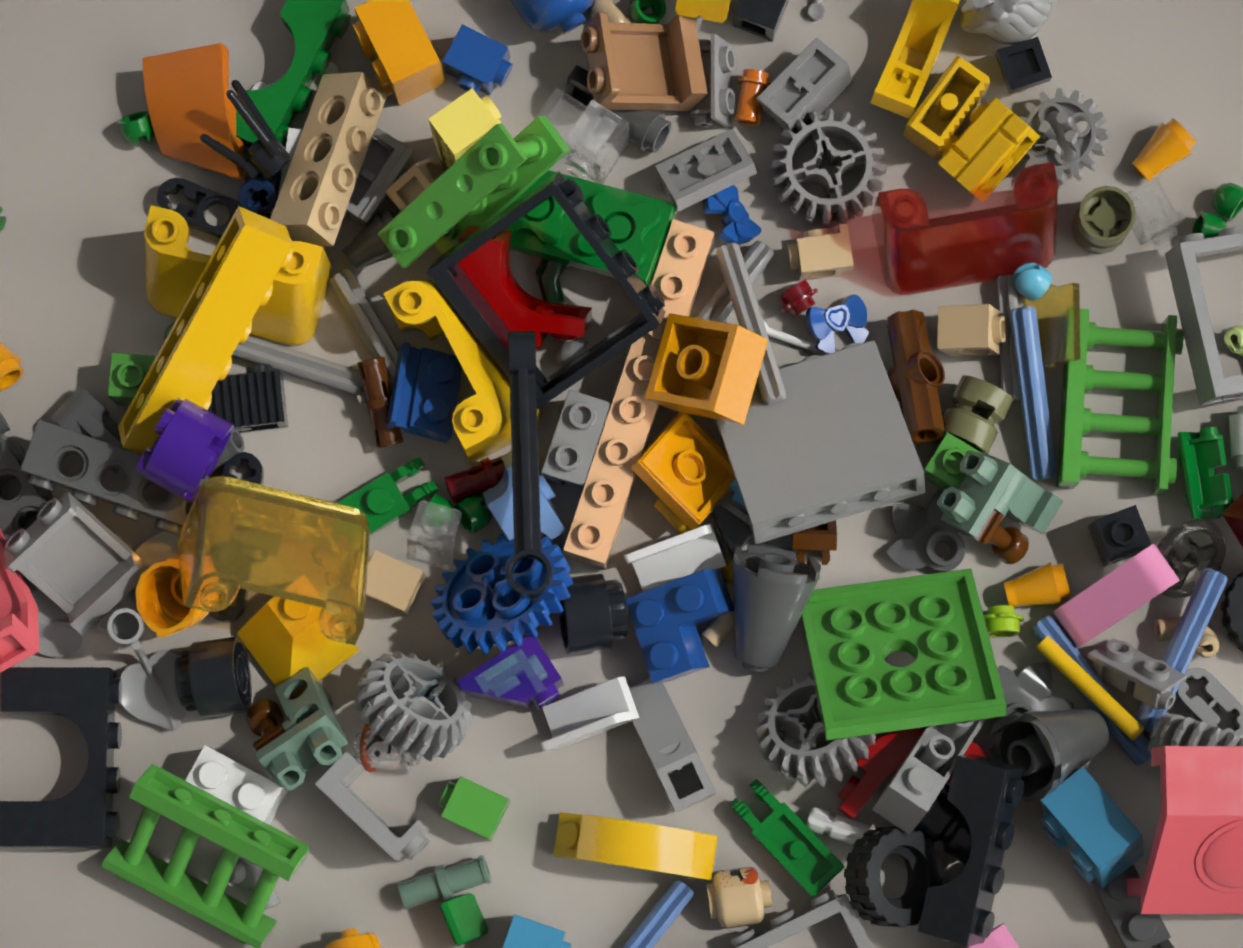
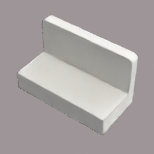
[624,524,728,592]
[540,676,639,752]

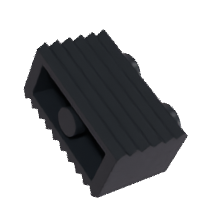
[208,364,288,433]

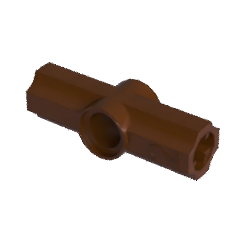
[887,309,945,445]

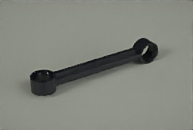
[506,331,552,599]

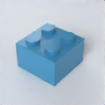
[1041,766,1144,889]

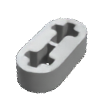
[1175,668,1243,737]

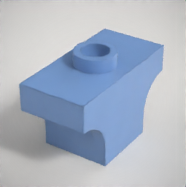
[483,451,566,541]

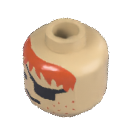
[706,867,772,929]

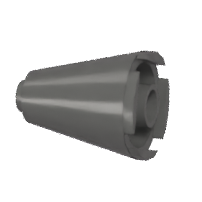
[732,544,821,672]
[988,709,1109,802]

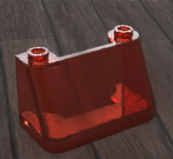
[872,162,1058,295]

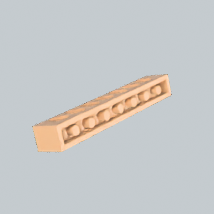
[563,219,715,570]

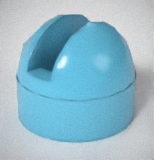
[1013,262,1052,301]

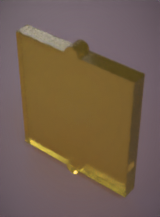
[1023,283,1080,369]

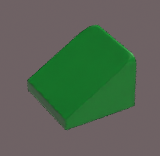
[439,893,488,946]

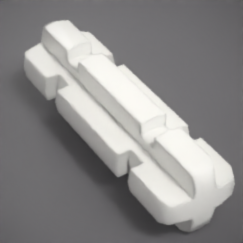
[806,807,876,846]

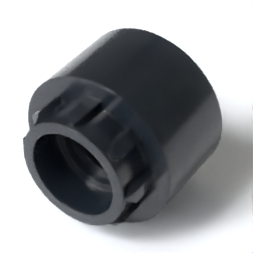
[558,573,628,654]
[175,636,252,718]

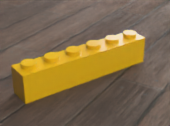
[118,206,294,455]

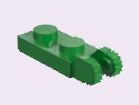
[313,458,439,556]
[729,779,845,898]

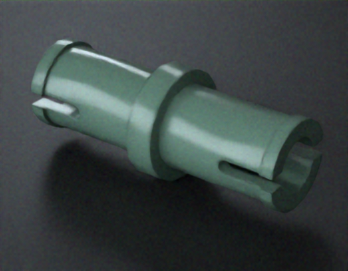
[398,855,492,910]

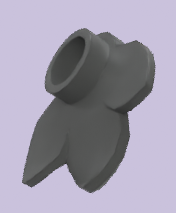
[887,489,965,572]
[993,662,1074,724]

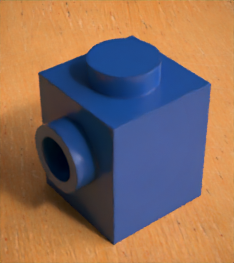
[442,24,513,95]

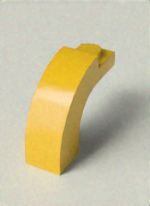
[870,0,961,119]
[553,812,718,880]

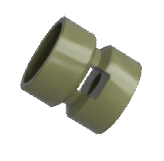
[1071,186,1136,254]
[943,375,1013,454]

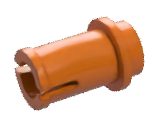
[733,69,771,126]

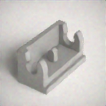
[757,37,852,134]
[345,128,414,227]

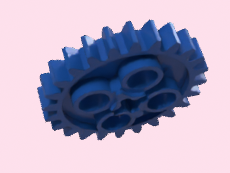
[431,533,573,655]

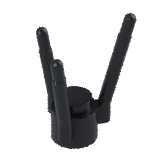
[200,80,292,180]

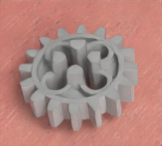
[1020,88,1109,184]

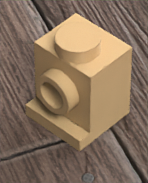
[787,223,854,281]

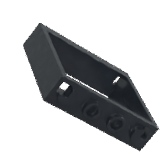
[427,171,666,409]

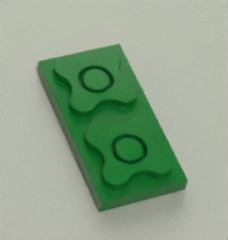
[505,170,677,286]

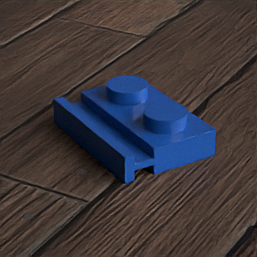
[386,342,462,443]

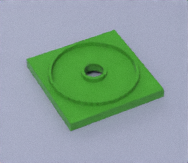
[801,568,1006,741]

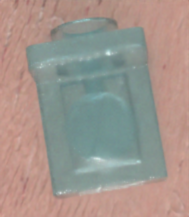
[475,649,549,697]

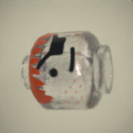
[354,724,422,777]

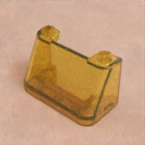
[177,476,370,645]

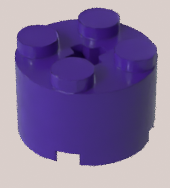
[135,398,234,503]

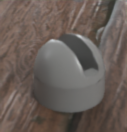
[556,340,589,368]

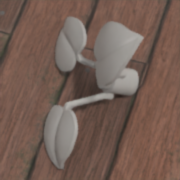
[31,528,203,731]

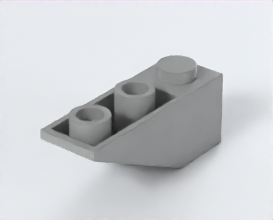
[629,678,716,813]
[872,719,986,835]

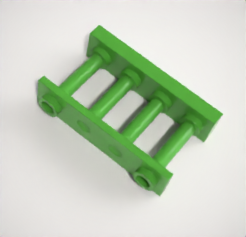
[378,115,571,269]
[1057,308,1184,495]
[101,764,310,948]

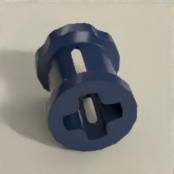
[238,170,282,215]

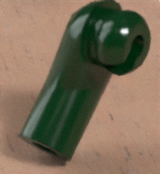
[536,258,570,304]

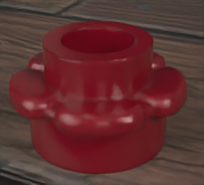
[776,279,818,317]

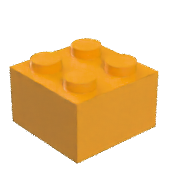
[352,0,445,106]
[645,313,768,425]

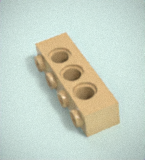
[270,72,387,246]

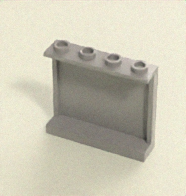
[715,340,925,544]

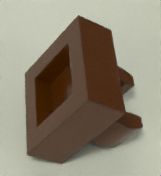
[791,520,837,565]

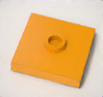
[630,412,735,530]

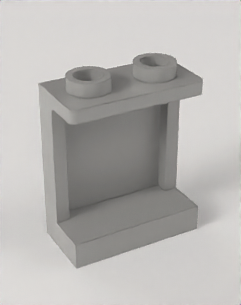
[3,491,145,636]
[315,751,430,861]

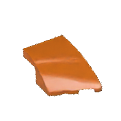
[142,43,244,180]

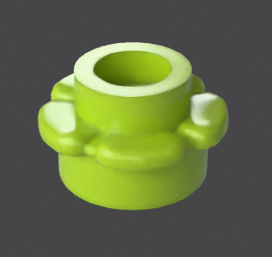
[984,605,1024,638]

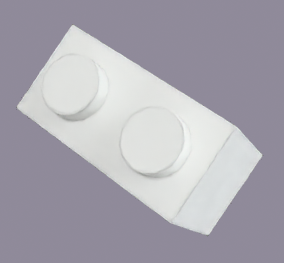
[185,745,288,825]

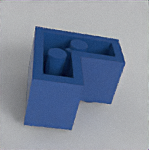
[625,569,734,683]

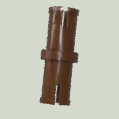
[357,356,404,448]

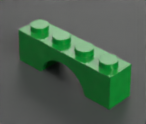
[236,0,351,149]

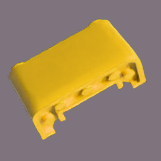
[144,205,333,346]
[383,279,540,465]

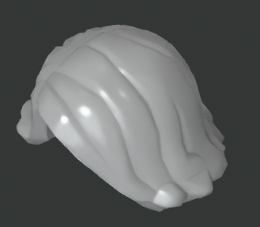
[958,0,1055,45]

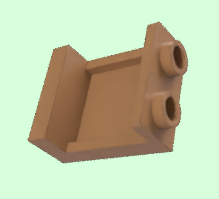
[581,12,708,111]

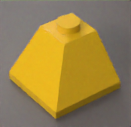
[237,576,360,700]

